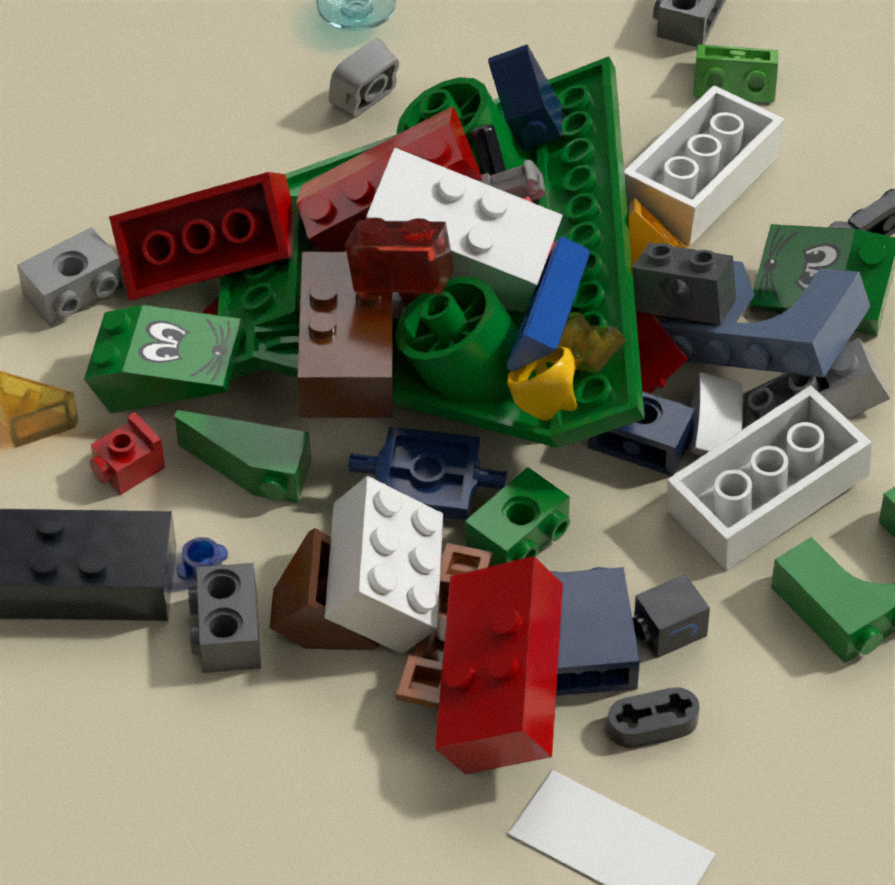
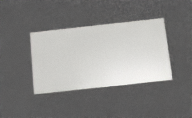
[508,770,716,885]

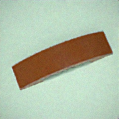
[396,543,492,709]

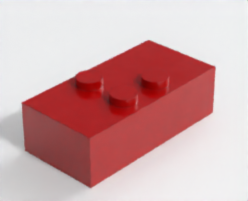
[435,556,563,775]

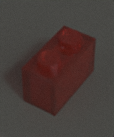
[345,217,454,294]

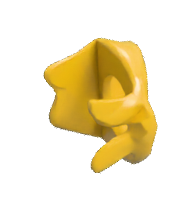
[507,347,577,421]

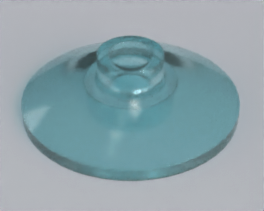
[317,0,396,31]

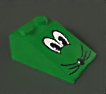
[749,224,895,336]
[84,305,245,413]

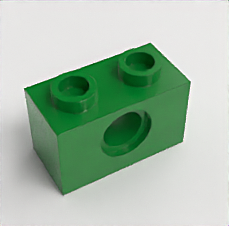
[465,467,570,566]

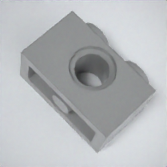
[17,227,123,325]

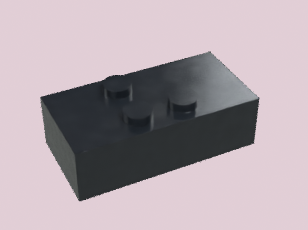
[0,509,177,621]

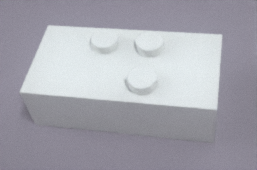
[624,86,785,246]
[356,148,562,313]
[667,385,872,571]

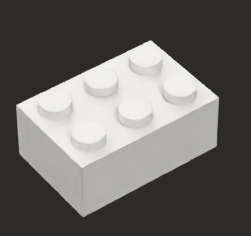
[324,476,443,654]

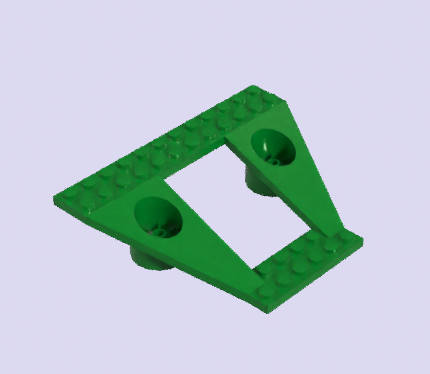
[218,56,645,448]

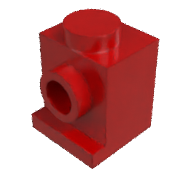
[89,412,165,495]

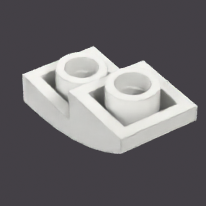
[690,372,743,456]

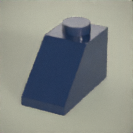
[488,44,562,151]

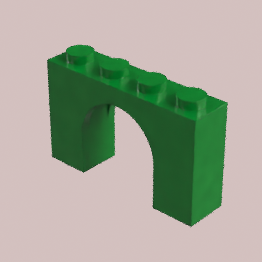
[771,487,895,663]

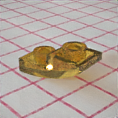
[558,312,626,373]

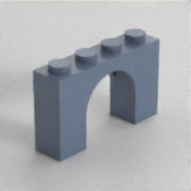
[660,261,871,377]

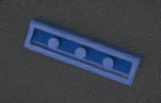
[506,236,590,371]

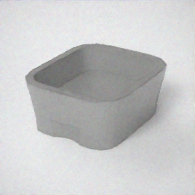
[329,38,399,117]

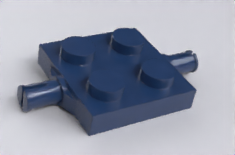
[348,426,508,520]

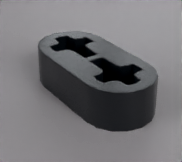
[607,687,700,748]

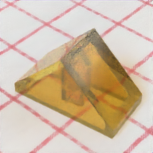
[0,371,79,448]

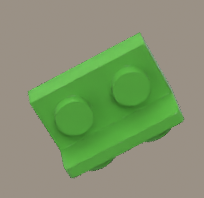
[693,44,778,103]

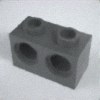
[653,0,726,47]
[188,563,261,673]

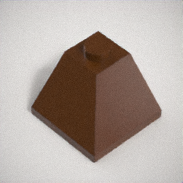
[269,528,380,650]

